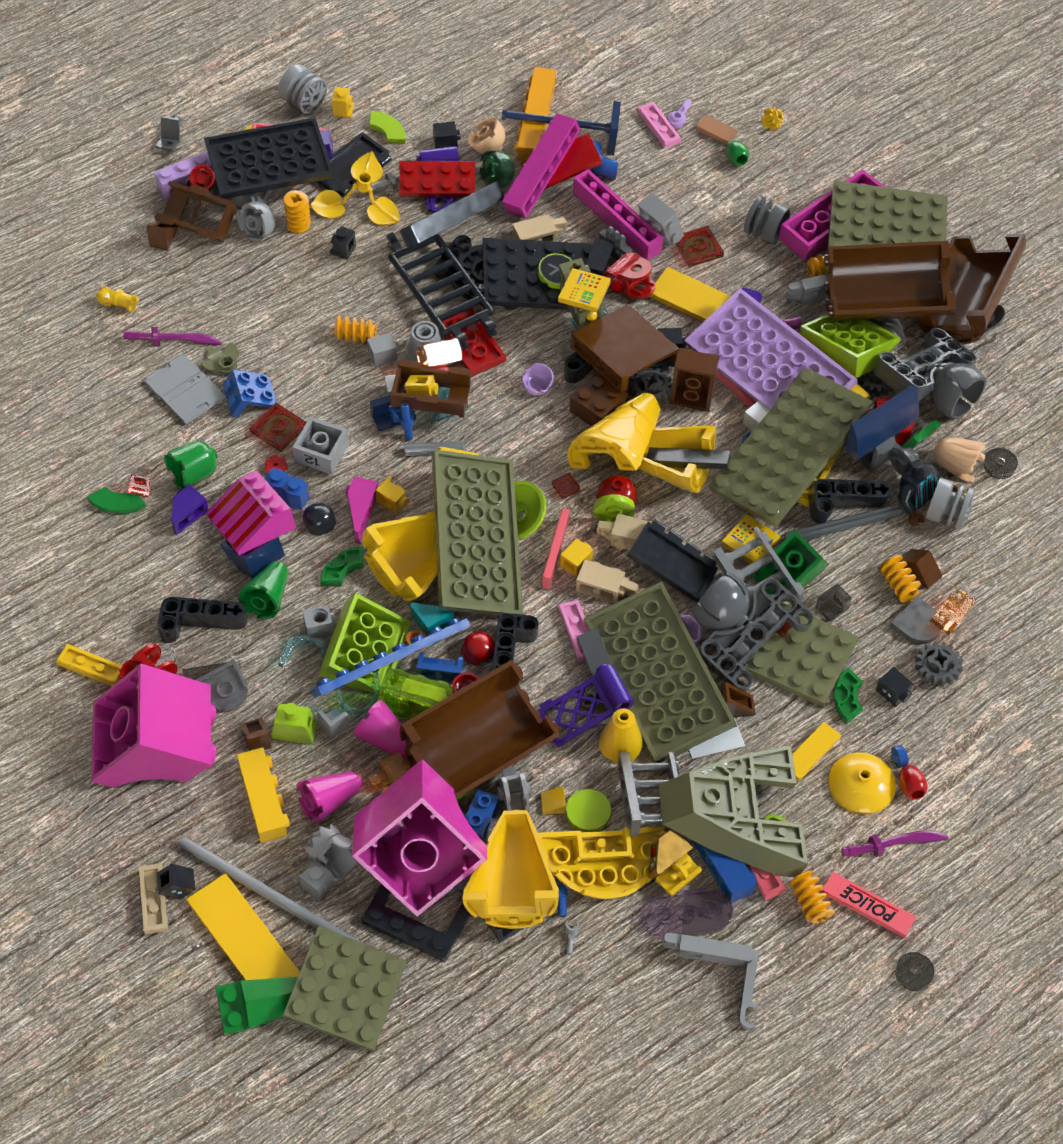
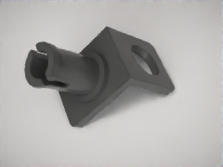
[156,115,182,151]

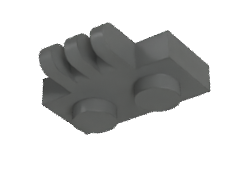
[598,226,632,261]

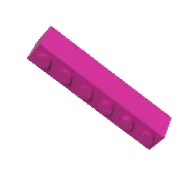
[502,113,580,219]
[573,169,663,260]

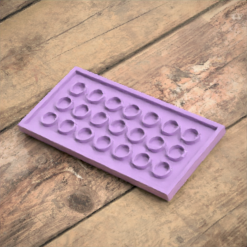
[684,288,857,410]

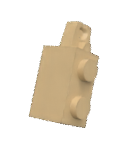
[513,214,567,242]
[597,514,651,550]
[576,560,638,603]

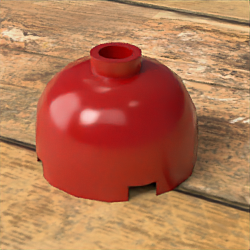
[596,475,638,507]

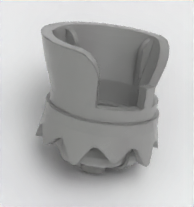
[305,824,358,882]

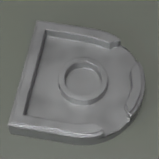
[890,596,943,643]
[196,659,248,712]

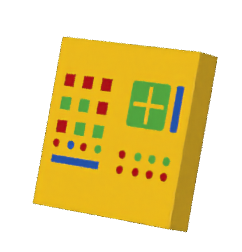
[558,268,610,312]
[721,514,781,564]

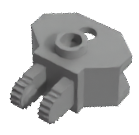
[497,765,531,813]

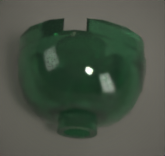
[480,150,515,187]

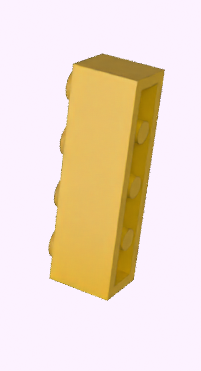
[237,748,290,843]

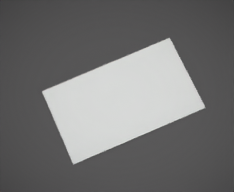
[689,717,745,759]

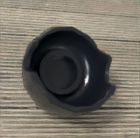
[302,502,336,535]

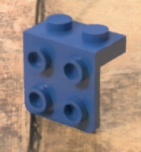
[223,369,277,417]

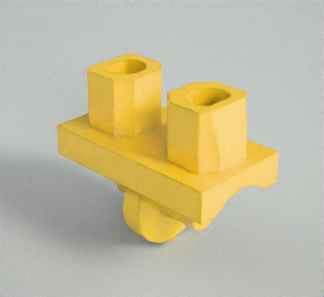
[656,853,702,897]

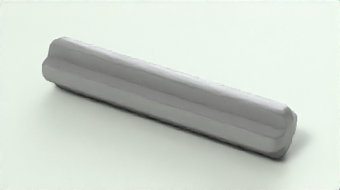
[404,441,465,456]

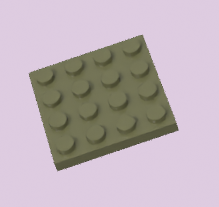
[745,603,859,708]
[282,926,407,1052]

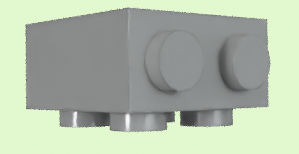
[637,193,684,248]

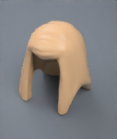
[933,437,985,482]

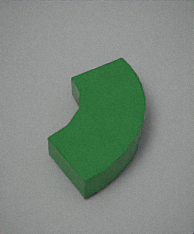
[901,420,941,449]
[87,487,146,515]
[320,546,364,587]
[834,668,863,725]

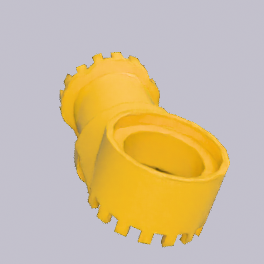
[96,286,138,312]

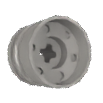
[278,64,327,114]
[926,477,975,530]

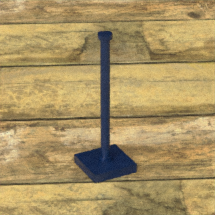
[502,101,621,155]

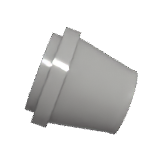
[405,321,445,367]

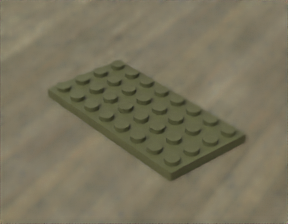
[708,367,873,527]
[432,450,523,616]
[584,582,737,763]

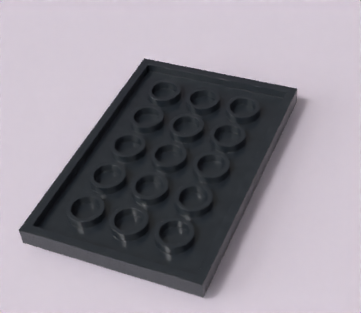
[204,117,334,199]
[482,237,597,310]

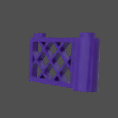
[416,146,462,213]
[538,664,634,748]

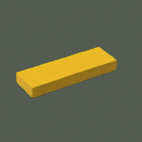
[56,644,122,686]
[792,722,841,782]

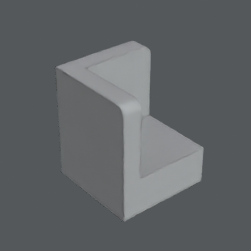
[317,708,350,739]

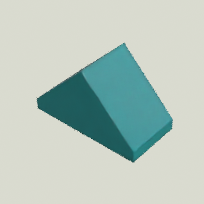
[411,602,454,636]

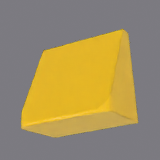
[541,786,566,815]

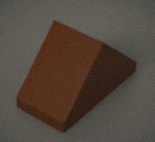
[146,223,178,251]
[901,549,942,590]
[720,682,756,717]
[241,718,271,751]

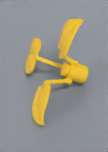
[311,151,400,226]

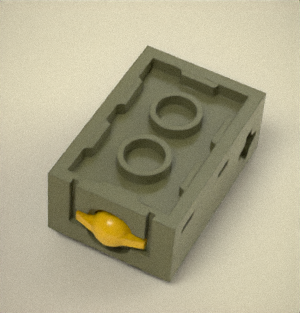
[559,258,605,329]

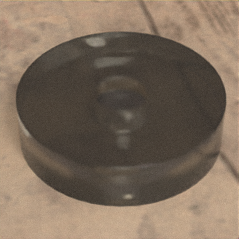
[983,448,1018,479]
[895,952,935,991]

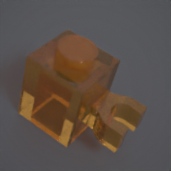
[369,752,410,792]

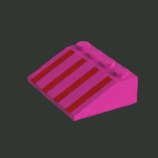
[206,470,296,555]

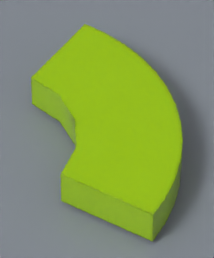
[370,111,406,144]

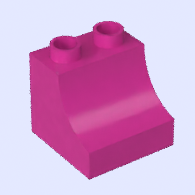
[91,664,216,788]
[352,759,487,917]

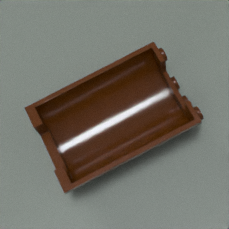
[912,234,1026,345]
[824,241,956,320]
[400,660,561,799]

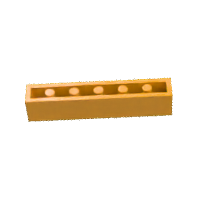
[514,67,557,161]

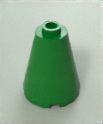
[238,561,289,619]

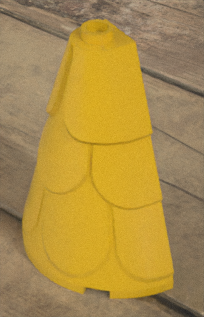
[567,393,661,471]
[606,425,716,493]
[362,511,438,601]
[462,810,559,929]

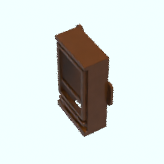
[155,181,237,243]
[391,360,471,418]

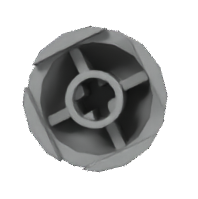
[237,201,276,241]

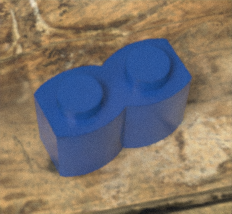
[264,468,309,510]

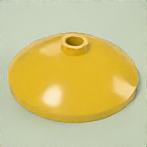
[828,752,896,815]

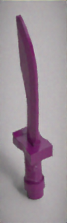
[123,327,221,346]
[841,830,949,857]

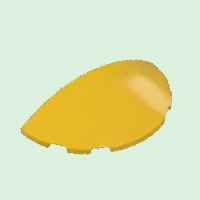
[538,826,668,899]

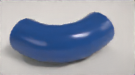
[590,140,619,180]

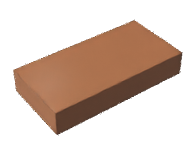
[696,115,738,146]

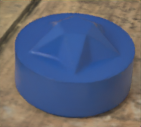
[891,745,909,768]

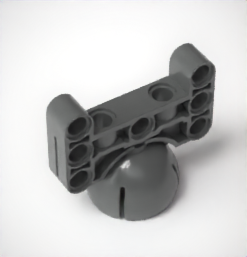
[873,328,987,419]
[691,573,813,692]

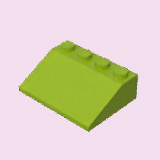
[800,314,900,378]
[318,593,411,696]

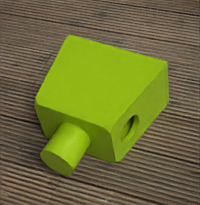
[271,703,317,745]

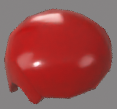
[461,631,495,666]

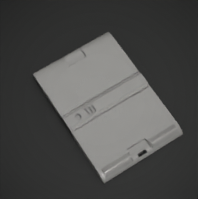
[142,354,226,424]

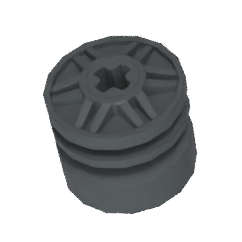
[744,195,791,245]

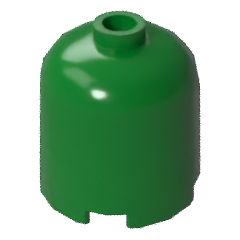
[164,440,218,490]

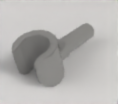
[565,920,579,955]

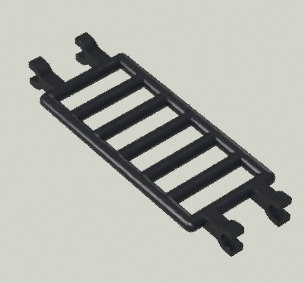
[386,220,497,350]

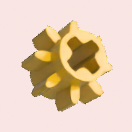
[761,107,784,131]

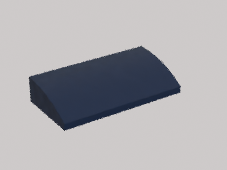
[845,385,919,460]

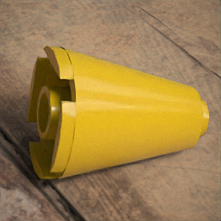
[599,709,643,764]

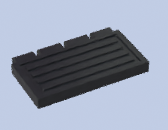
[316,132,392,197]
[626,519,719,603]

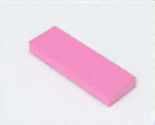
[637,102,681,149]
[558,600,590,662]

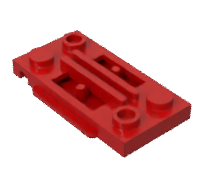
[520,133,603,190]

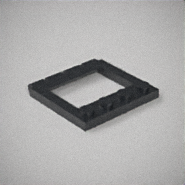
[361,874,472,962]

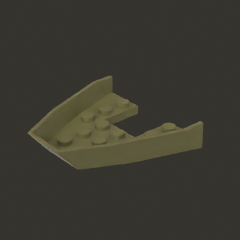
[659,745,808,877]

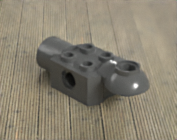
[843,412,919,475]

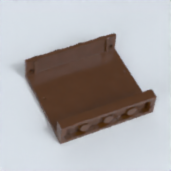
[571,304,679,393]

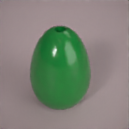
[726,140,749,166]

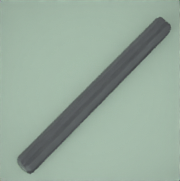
[784,504,903,540]

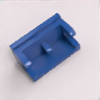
[416,652,464,683]

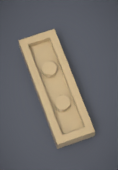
[139,863,169,935]

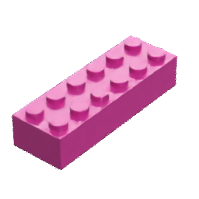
[779,170,884,262]

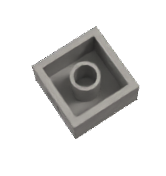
[293,416,349,475]

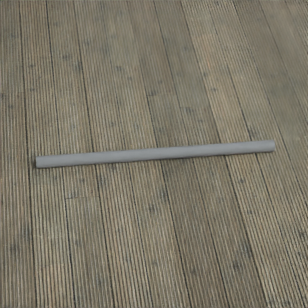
[179,837,365,944]

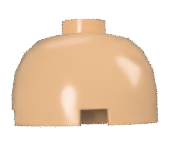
[468,117,506,155]

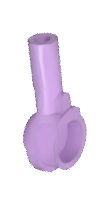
[668,99,692,129]

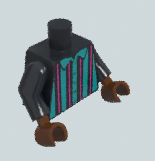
[898,460,958,526]

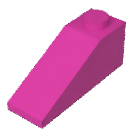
[345,476,378,544]

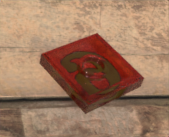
[675,225,724,267]
[249,402,307,452]

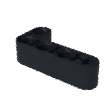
[808,479,892,523]
[158,597,248,643]
[492,613,539,671]

